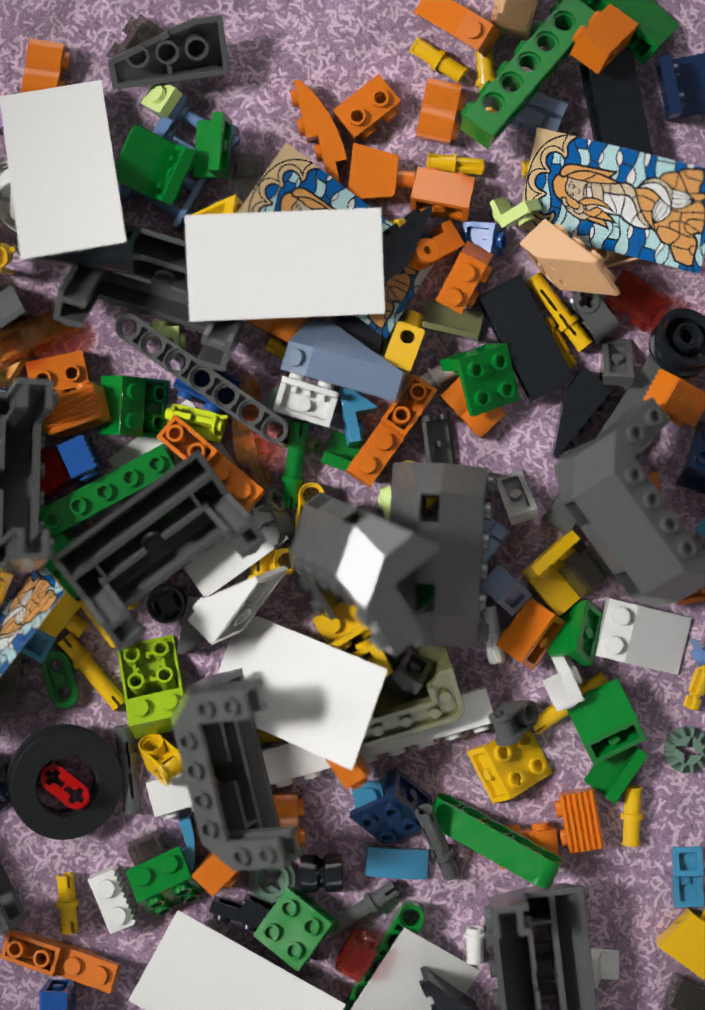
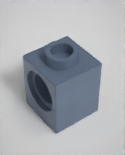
[482,564,532,616]

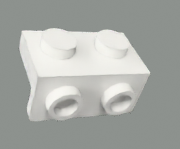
[272,373,339,428]
[542,655,584,712]

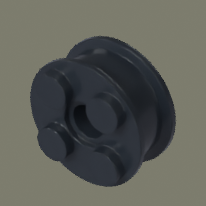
[648,308,705,378]

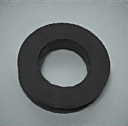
[6,724,123,840]

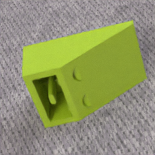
[117,634,186,739]

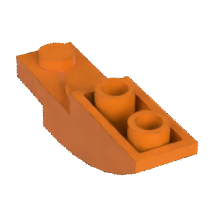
[290,79,348,183]
[346,374,438,489]
[156,415,266,513]
[0,929,122,994]

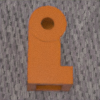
[409,220,465,271]

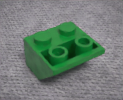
[98,376,169,438]
[567,678,647,765]

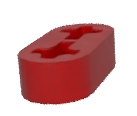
[40,764,91,810]

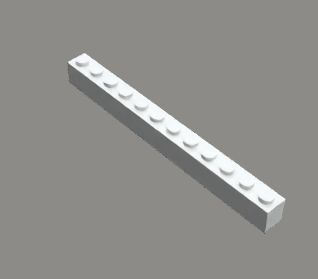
[145,686,493,819]

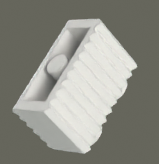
[88,865,139,934]

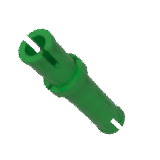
[281,420,310,509]

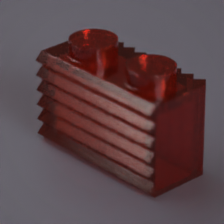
[603,268,674,333]
[335,927,378,983]

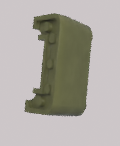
[360,645,464,749]

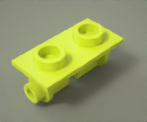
[165,403,228,444]

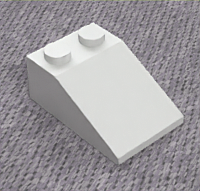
[188,565,288,645]
[595,597,692,675]

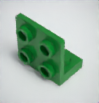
[440,343,520,416]
[254,887,342,971]

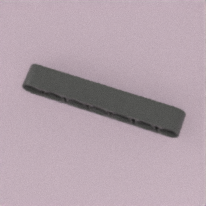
[115,314,289,444]
[542,353,662,534]

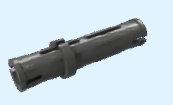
[114,724,142,815]
[415,804,461,881]
[324,880,402,943]

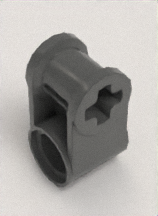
[570,292,621,344]
[250,487,295,547]
[488,700,538,746]

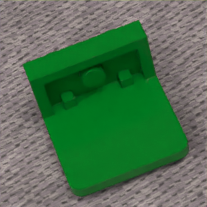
[115,125,196,206]
[125,846,205,916]

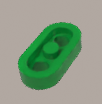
[41,650,80,708]

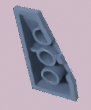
[281,318,406,403]

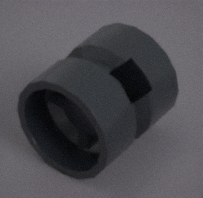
[146,584,188,624]
[300,853,343,893]

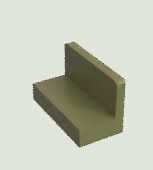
[421,300,484,342]

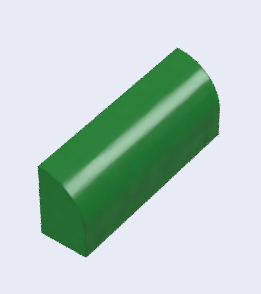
[580,0,680,65]

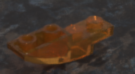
[0,310,84,371]
[232,373,273,491]

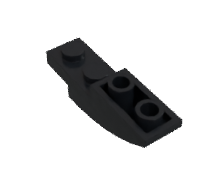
[209,894,319,962]

